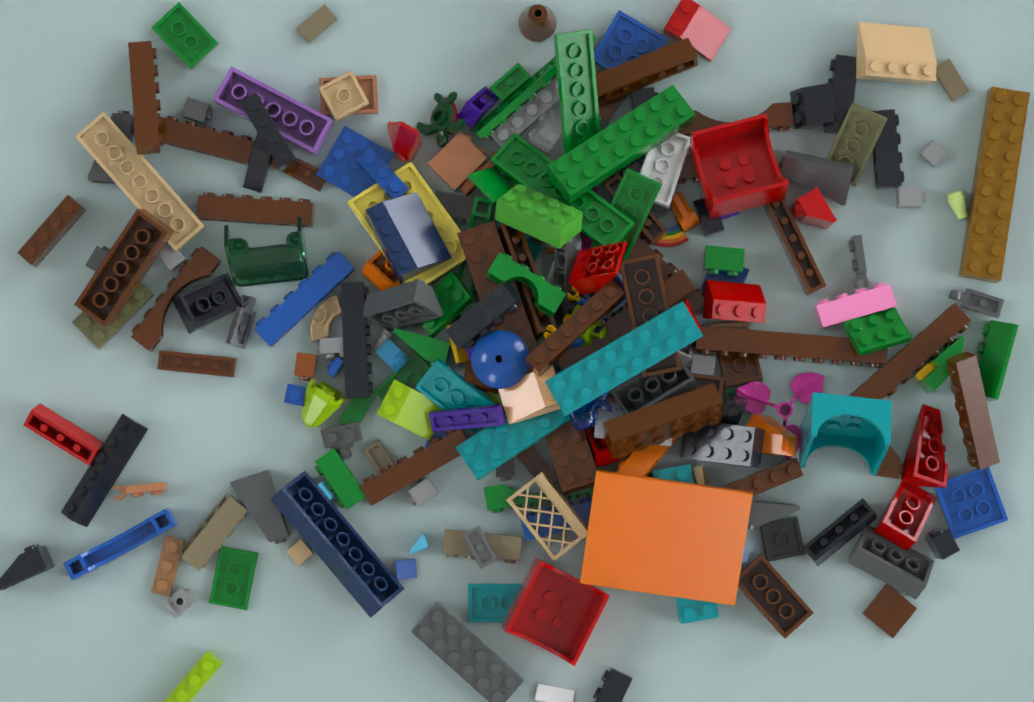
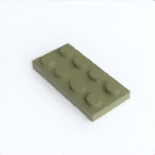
[826,103,887,187]
[72,283,154,349]

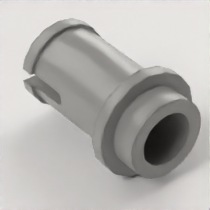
[372,328,394,350]

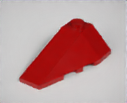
[387,121,422,163]
[901,404,949,488]

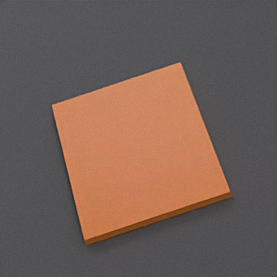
[580,470,753,606]

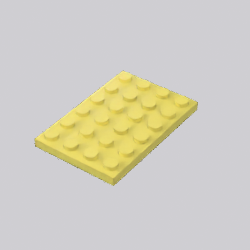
[347,162,466,285]

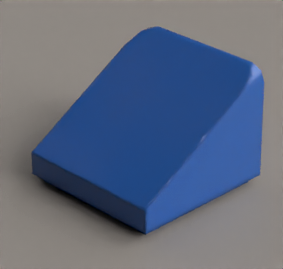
[395,559,417,580]

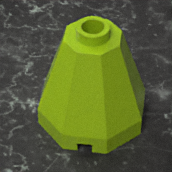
[301,378,346,428]

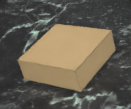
[286,539,313,566]

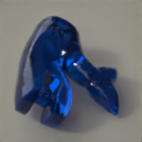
[568,392,612,432]

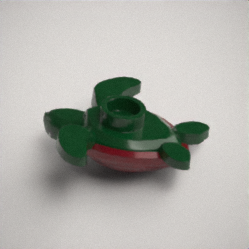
[417,91,465,148]

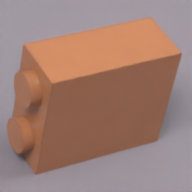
[428,131,487,192]

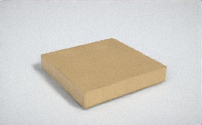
[318,70,370,122]

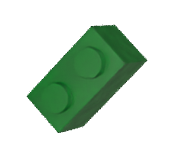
[703,245,745,277]

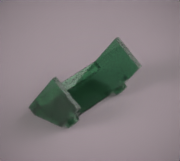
[224,217,309,287]

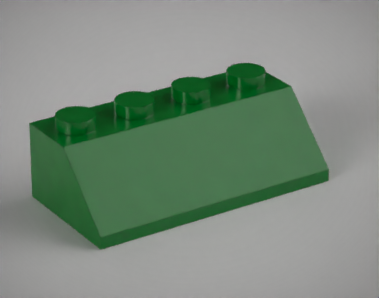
[977,320,1019,401]

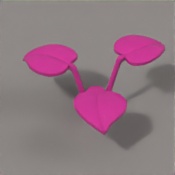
[737,372,825,459]

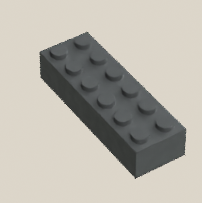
[411,602,524,702]

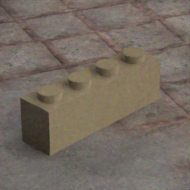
[178,493,248,571]
[442,529,522,564]

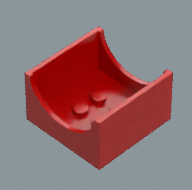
[689,113,789,219]
[501,557,610,666]

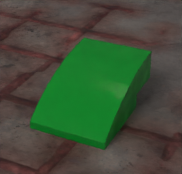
[917,336,965,393]

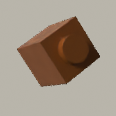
[294,352,318,381]

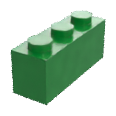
[315,449,366,510]

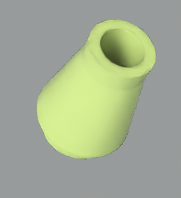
[947,190,969,220]

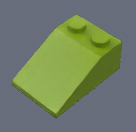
[377,380,443,441]

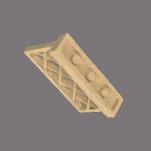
[506,471,588,561]

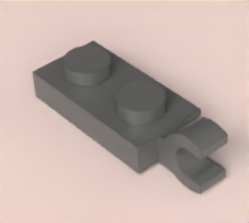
[849,235,869,288]
[949,288,1004,318]
[226,294,256,349]

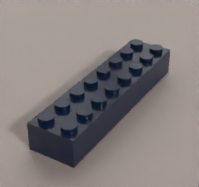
[271,471,404,618]

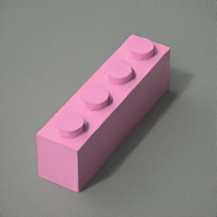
[814,282,897,329]

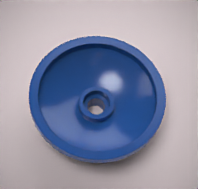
[471,330,529,389]

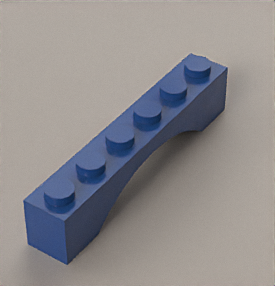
[63,508,179,580]

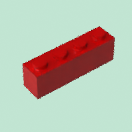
[23,403,104,466]

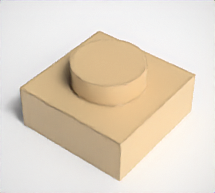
[692,464,709,485]

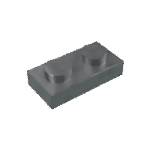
[462,525,498,569]

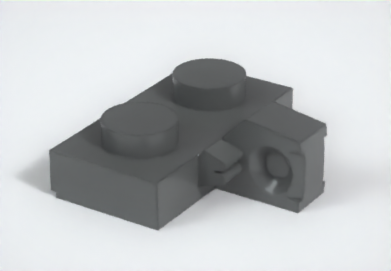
[320,421,363,460]

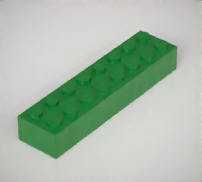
[546,85,696,204]

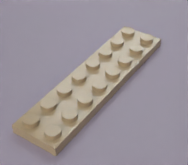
[75,111,205,252]

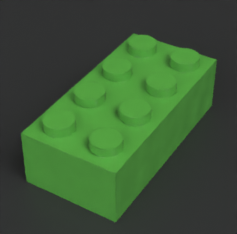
[495,184,583,249]

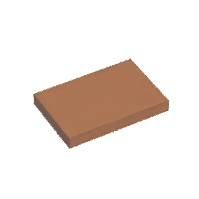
[319,75,379,116]

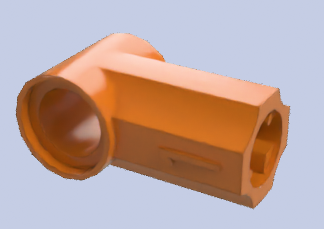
[670,192,701,233]

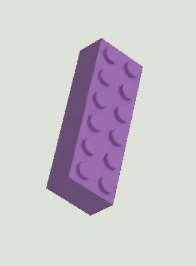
[213,66,334,157]

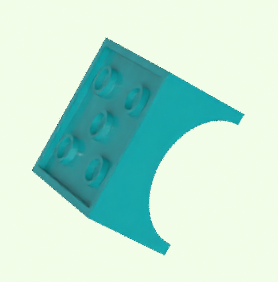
[799,392,892,475]

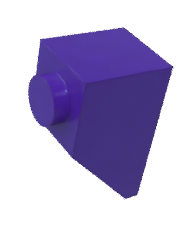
[458,86,499,129]

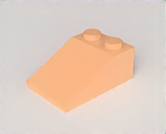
[498,366,560,425]

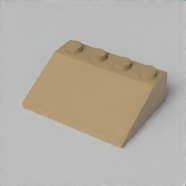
[856,22,937,85]

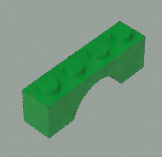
[485,252,566,317]

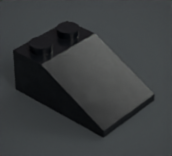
[172,273,242,334]
[0,544,55,591]

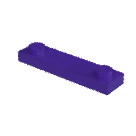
[428,404,506,432]

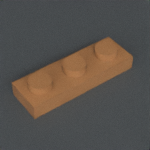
[151,536,185,597]

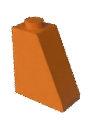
[745,414,797,457]

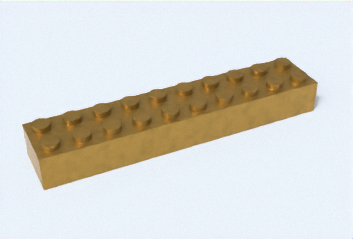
[959,86,1030,283]

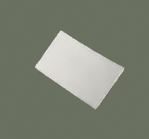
[535,684,575,702]

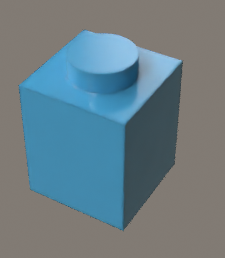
[375,338,410,373]

